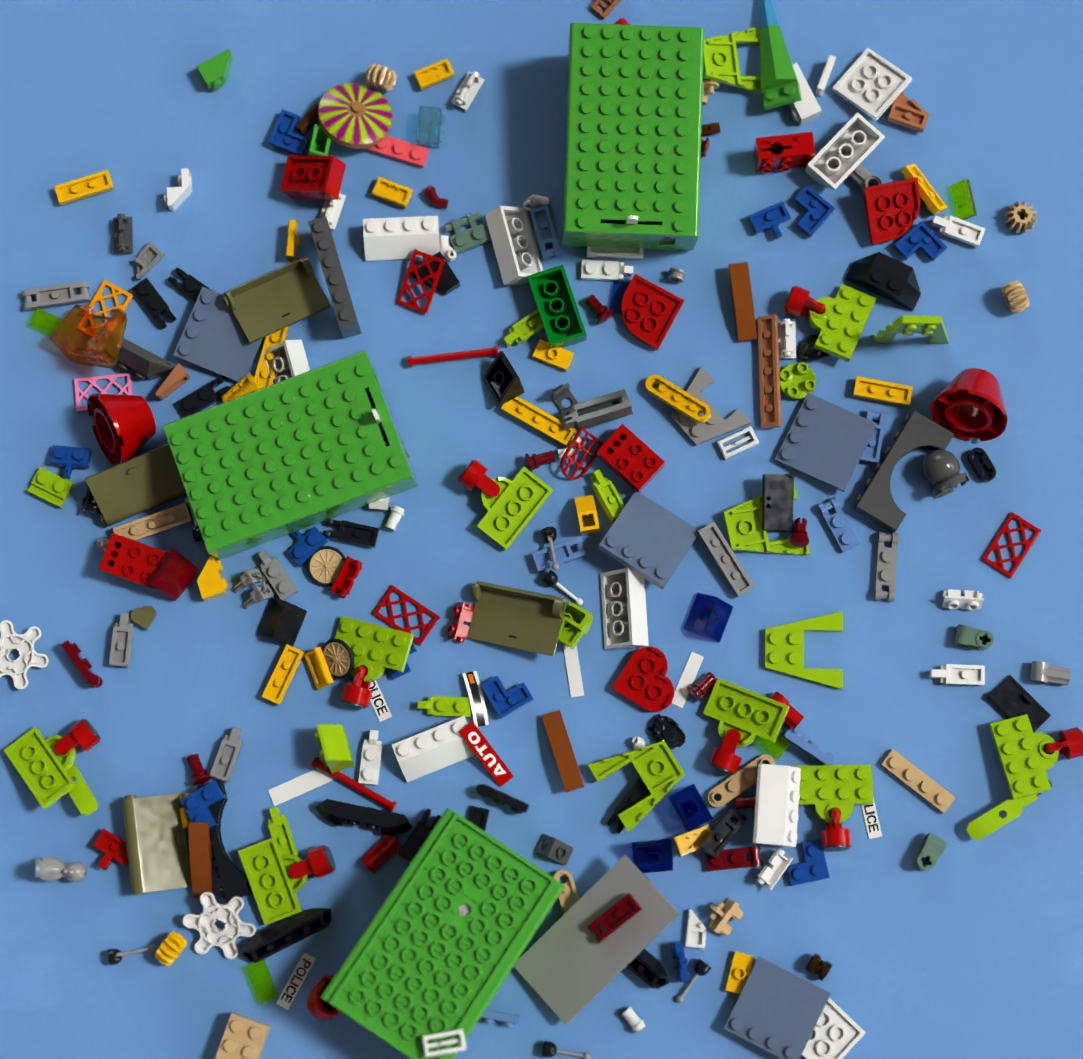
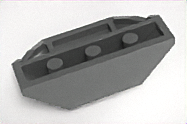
[108,330,175,380]

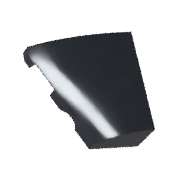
[410,252,460,296]

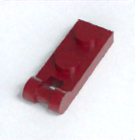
[61,640,103,688]
[705,846,762,872]
[587,893,643,943]

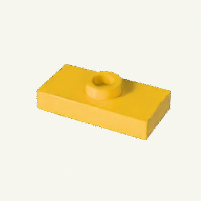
[413,58,455,90]
[372,177,413,208]
[286,220,300,261]
[532,339,574,371]
[221,373,258,403]
[304,647,334,690]
[672,824,711,857]
[725,951,754,994]

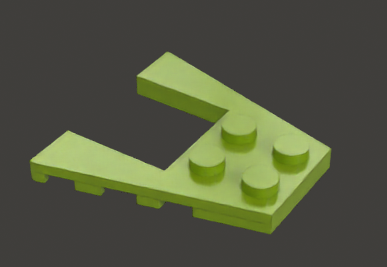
[703,27,762,94]
[872,315,948,344]
[723,484,810,555]
[764,612,843,689]
[588,741,685,832]

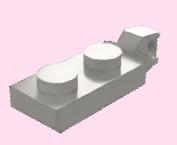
[258,550,299,601]
[109,613,134,667]
[210,727,243,782]

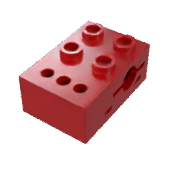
[753,132,815,173]
[280,155,346,200]
[596,424,665,493]
[99,533,168,589]

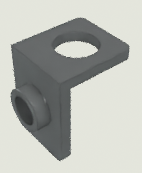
[552,383,578,411]
[535,834,573,865]

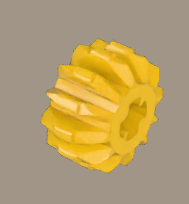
[155,931,187,966]

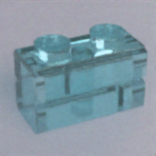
[416,106,445,149]

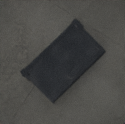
[762,473,795,532]
[986,675,1051,733]

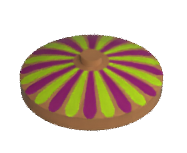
[318,83,393,149]

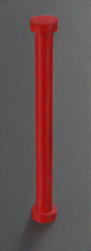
[407,346,498,367]
[310,756,397,812]

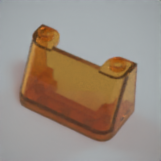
[49,305,128,369]

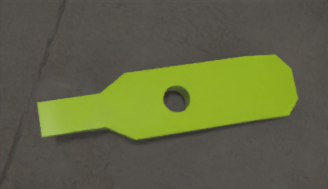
[68,764,98,815]
[966,794,1038,840]

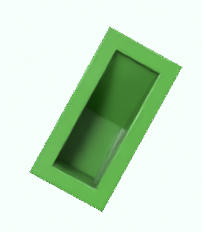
[197,49,233,91]
[308,124,331,156]

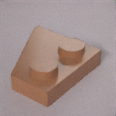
[887,91,929,133]

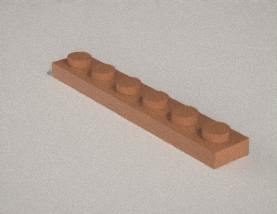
[757,315,781,429]

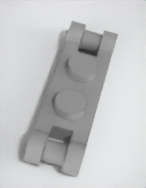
[22,281,91,311]
[874,532,899,601]

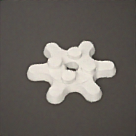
[0,620,49,690]
[183,892,256,959]

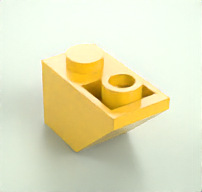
[574,495,600,535]
[197,556,229,601]

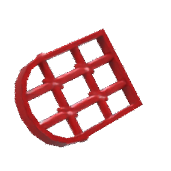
[560,427,604,479]

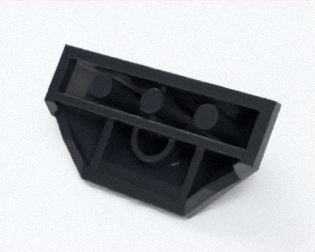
[845,252,921,311]

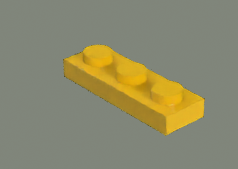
[901,163,947,215]
[54,170,114,205]
[853,376,913,407]
[262,644,305,705]

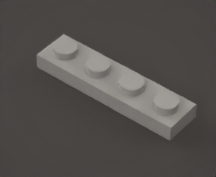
[697,522,755,598]

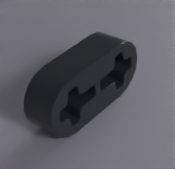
[968,448,996,482]

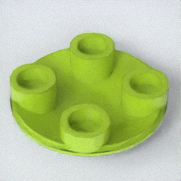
[780,362,816,399]

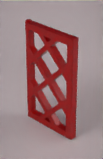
[396,249,446,314]
[981,512,1041,579]
[373,585,440,645]

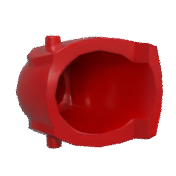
[306,975,339,1020]

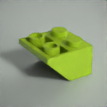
[315,724,355,773]

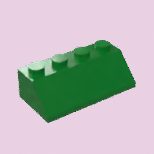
[527,265,587,347]

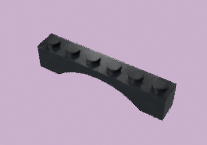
[198,780,252,901]

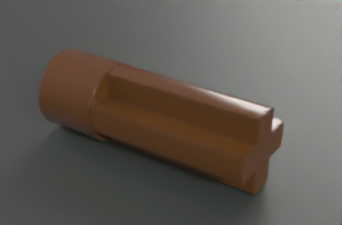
[296,103,319,134]
[701,122,720,136]

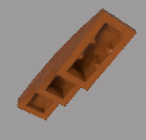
[728,262,757,341]
[541,710,584,793]
[188,822,213,898]

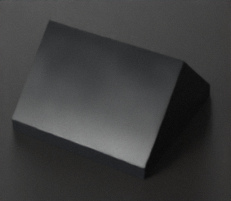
[482,351,525,405]
[257,598,307,647]

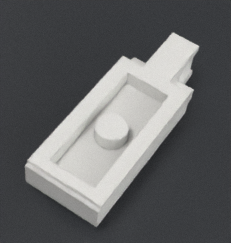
[931,215,985,248]
[581,260,634,282]
[929,664,985,686]
[358,730,383,785]

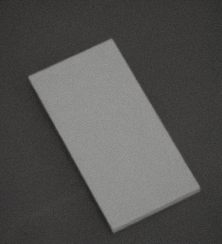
[514,855,680,1025]

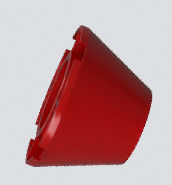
[930,368,1007,442]
[87,393,156,465]

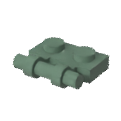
[444,212,491,255]

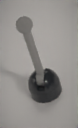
[541,527,559,571]
[107,944,156,966]
[676,959,711,1003]
[542,1041,591,1059]

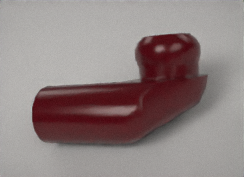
[424,186,448,209]

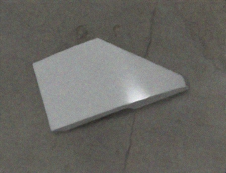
[135,242,165,280]

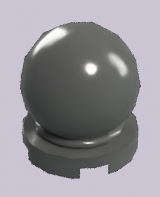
[922,449,969,498]

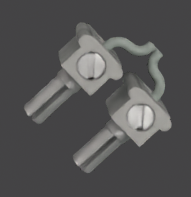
[234,568,274,608]

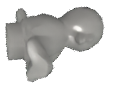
[33,857,87,882]

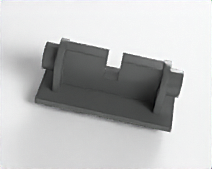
[113,214,133,254]

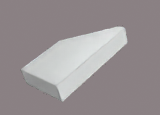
[685,910,707,949]

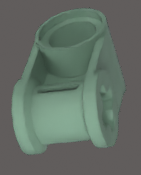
[954,625,994,651]
[914,832,947,871]

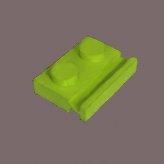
[27,467,75,508]

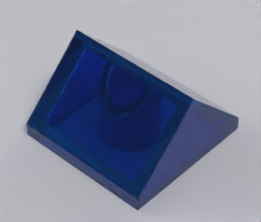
[684,593,733,643]
[667,784,713,833]
[631,839,673,873]

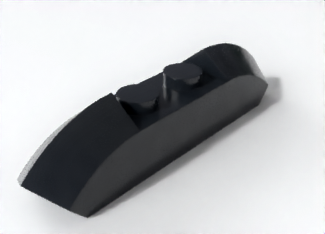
[315,799,413,835]
[240,908,331,963]
[627,949,669,989]

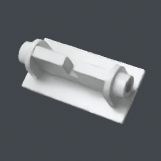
[451,71,485,111]
[319,193,346,230]
[778,318,796,359]
[942,589,984,611]
[757,848,794,890]

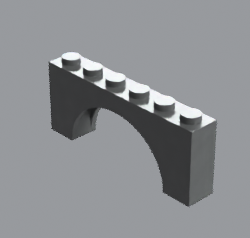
[308,216,362,339]
[854,411,954,533]

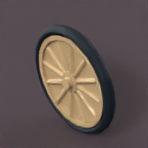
[306,546,346,587]
[322,639,354,679]

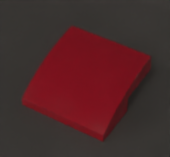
[148,548,197,601]

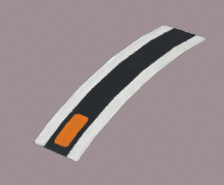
[462,671,489,727]

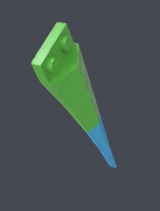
[759,0,802,110]

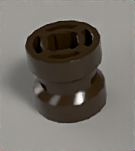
[805,953,832,981]

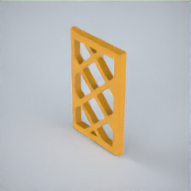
[76,280,134,344]

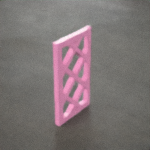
[73,373,133,412]

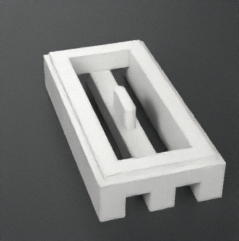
[815,55,836,97]
[717,426,759,460]
[422,1029,466,1057]

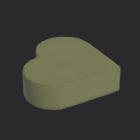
[130,606,157,630]

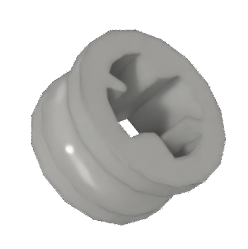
[667,268,686,283]

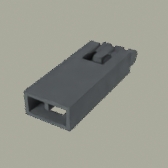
[559,389,633,430]

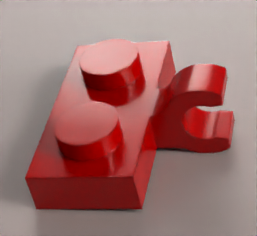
[93,828,128,870]

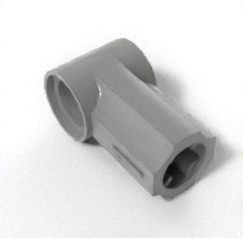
[849,164,882,188]
[1030,661,1071,686]

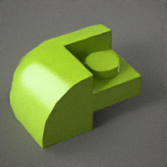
[558,602,593,649]

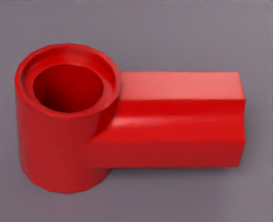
[770,691,804,730]

